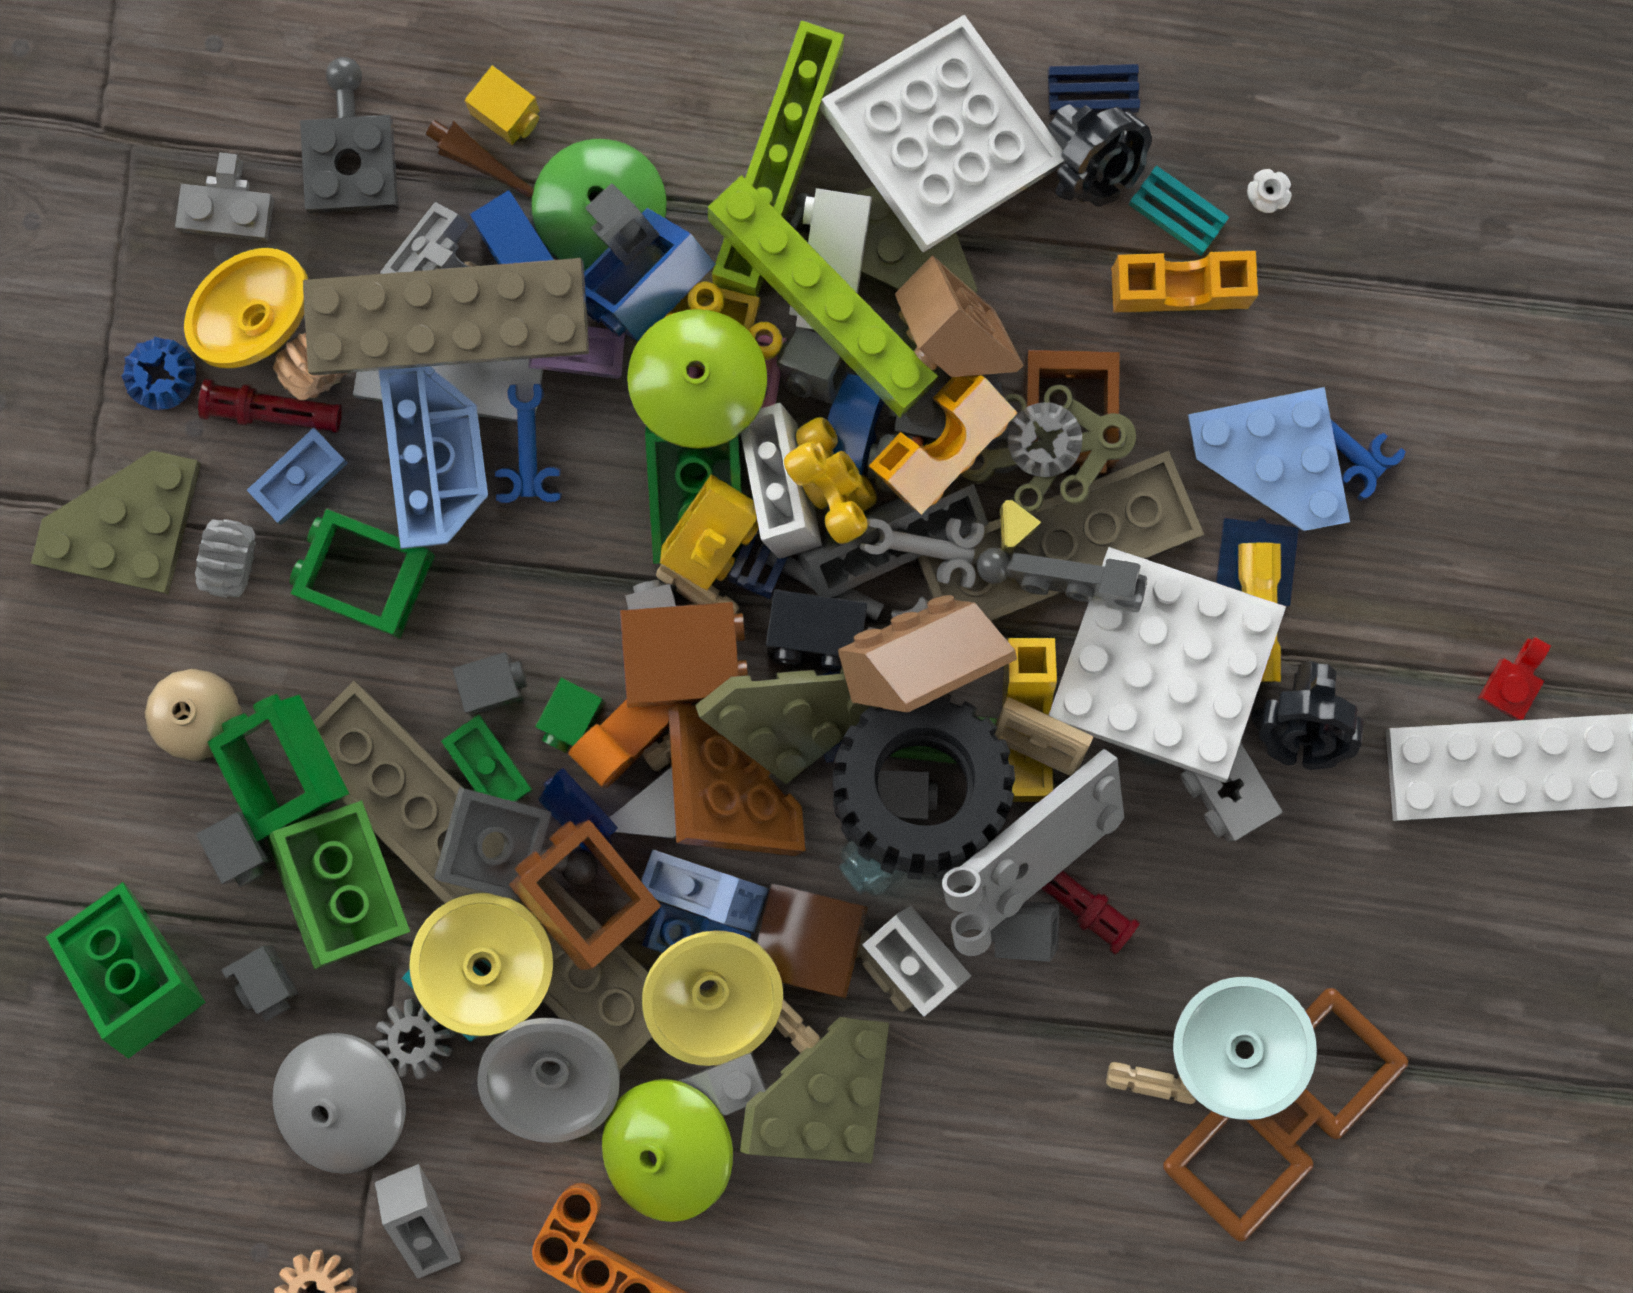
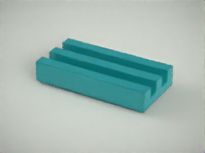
[1128,165,1229,256]

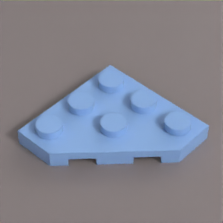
[1187,387,1350,531]

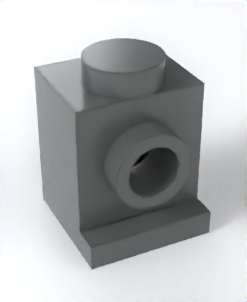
[585,183,660,266]
[221,945,299,1021]

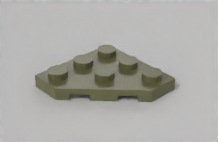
[808,186,978,294]
[31,451,201,595]
[695,668,880,784]
[740,1017,889,1163]

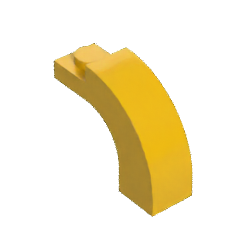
[1002,638,1057,802]

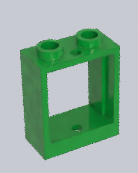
[289,509,435,639]
[207,694,350,841]

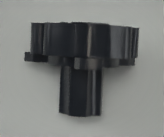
[1048,104,1152,207]
[1251,661,1364,770]

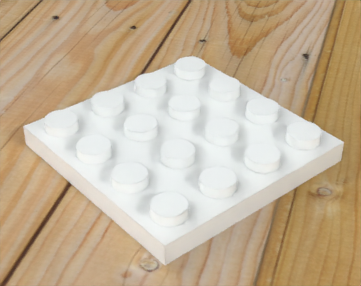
[820,15,1065,252]
[1049,547,1286,783]

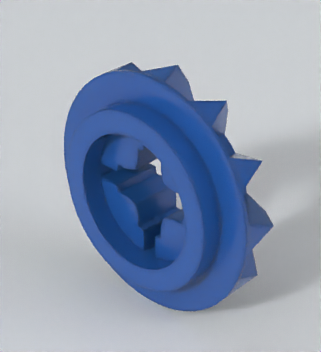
[121,336,196,410]

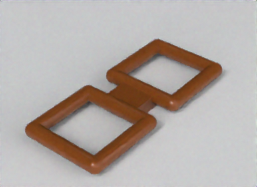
[1163,988,1408,1242]

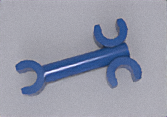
[495,384,562,503]
[1306,389,1406,501]

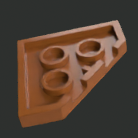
[668,703,806,856]

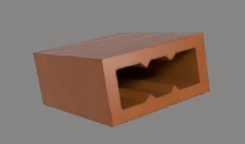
[620,602,748,708]

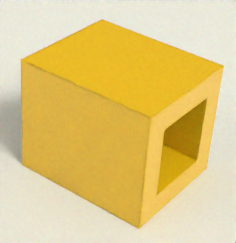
[465,65,540,146]

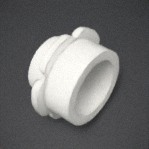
[1247,169,1292,213]

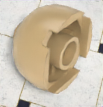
[145,669,242,761]

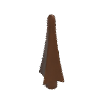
[426,120,534,198]

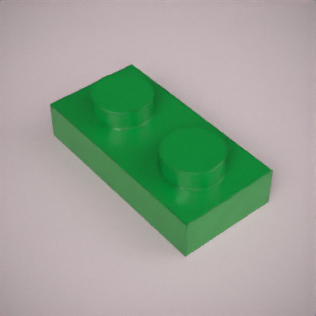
[441,714,533,802]

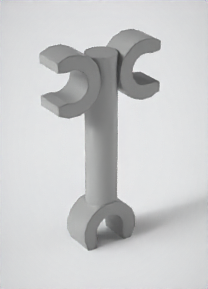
[860,518,985,588]

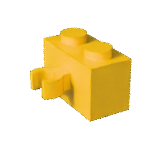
[660,474,759,591]

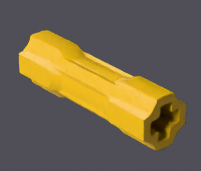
[1238,542,1281,682]

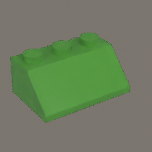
[267,800,410,970]

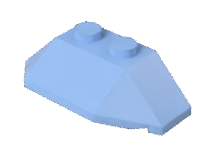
[379,366,488,549]

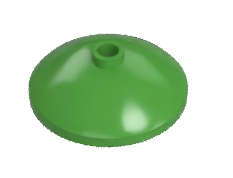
[532,139,667,271]

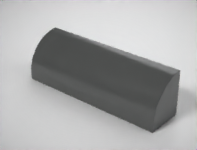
[796,475,988,598]

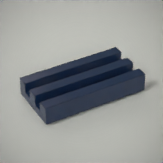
[1047,64,1140,115]
[728,528,789,599]

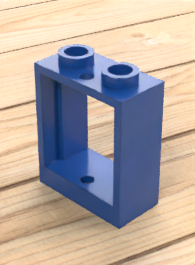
[470,190,554,264]
[584,208,716,342]

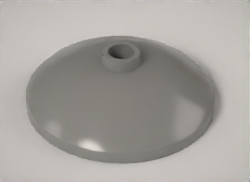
[477,1018,620,1143]
[273,1033,406,1174]

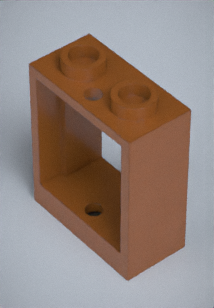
[1023,350,1120,475]
[508,820,661,970]

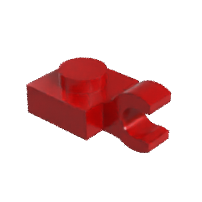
[1478,637,1551,721]

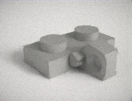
[175,152,274,242]
[380,202,469,274]

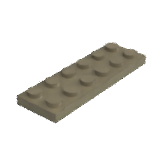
[303,258,589,375]
[916,451,1204,622]

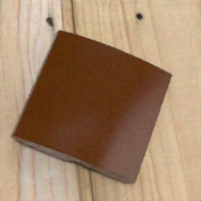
[757,883,868,998]

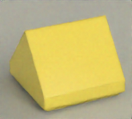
[1000,500,1041,553]

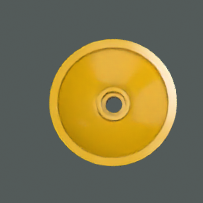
[184,248,308,368]

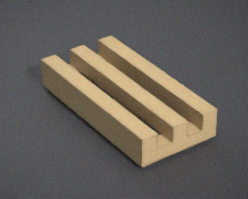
[995,697,1094,776]

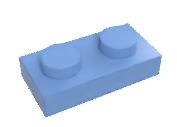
[247,428,348,525]

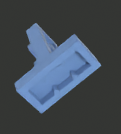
[641,849,769,932]

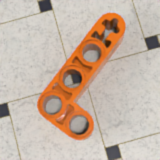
[568,699,692,789]
[532,1183,688,1293]

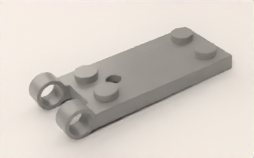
[942,749,1124,956]

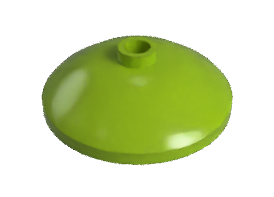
[627,309,767,448]
[602,1079,733,1222]

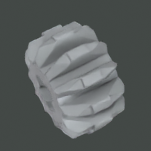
[195,519,256,598]
[374,999,456,1079]

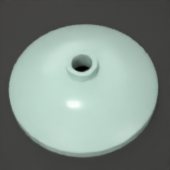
[1173,977,1317,1120]

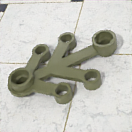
[961,385,1136,513]

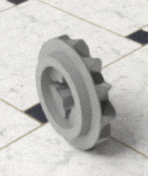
[1007,402,1083,477]

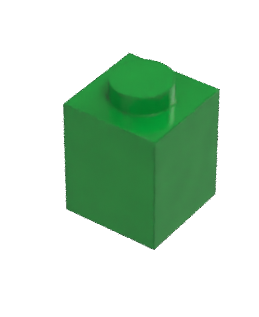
[535,677,606,753]

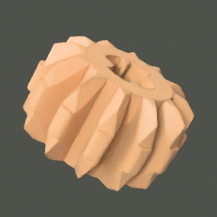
[273,333,347,400]
[274,1250,357,1293]

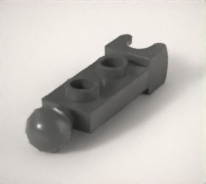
[977,548,1147,612]

